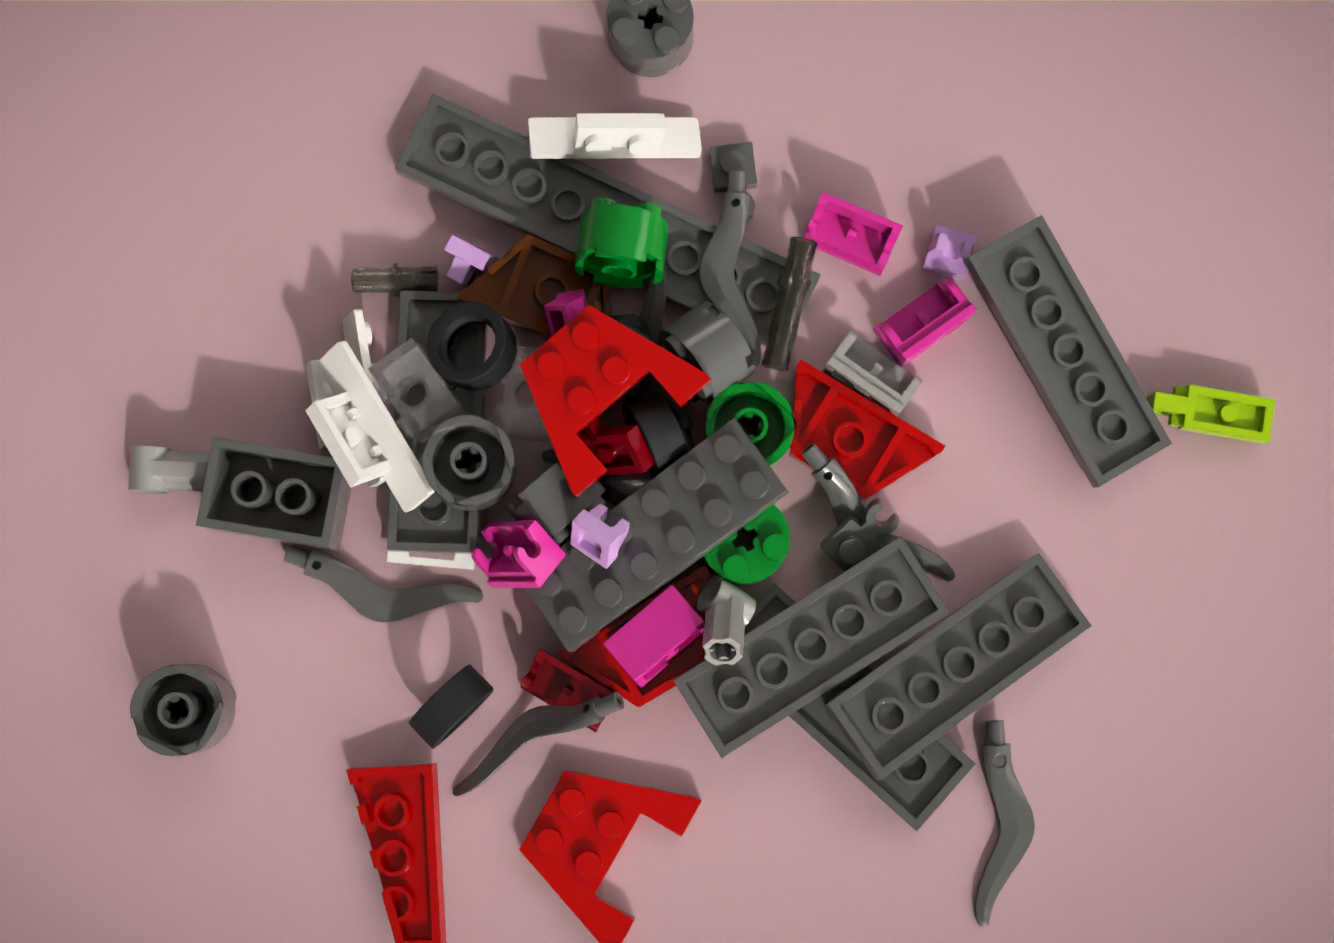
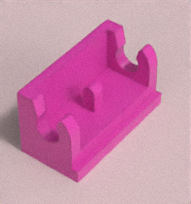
[802,192,903,276]
[873,278,977,367]
[471,520,566,588]
[603,585,705,688]

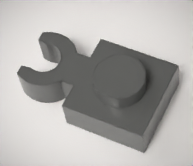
[709,142,757,218]
[820,498,900,571]

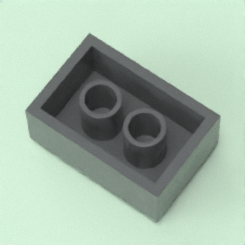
[196,437,352,551]

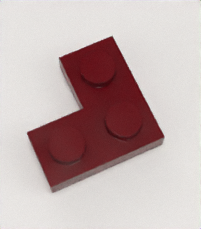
[578,415,655,476]

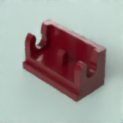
[520,649,615,732]

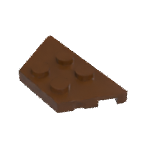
[457,234,612,339]

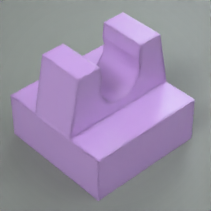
[922,225,977,281]
[444,235,499,286]
[570,503,630,569]

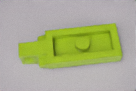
[1147,384,1276,444]

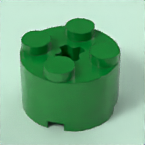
[575,198,668,289]
[704,382,794,468]
[702,504,790,585]

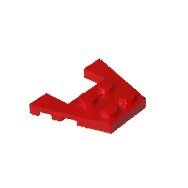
[519,305,712,497]
[519,770,702,943]

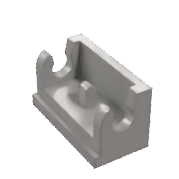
[823,331,923,416]

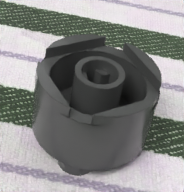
[607,0,694,77]
[657,301,755,404]
[422,415,515,511]
[504,462,607,545]
[130,664,236,756]

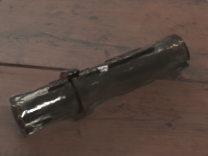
[761,236,818,372]

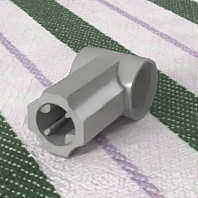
[128,446,210,494]
[696,575,756,666]

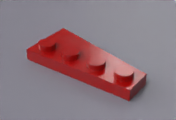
[346,763,447,943]

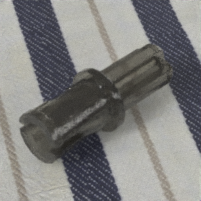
[351,263,438,297]

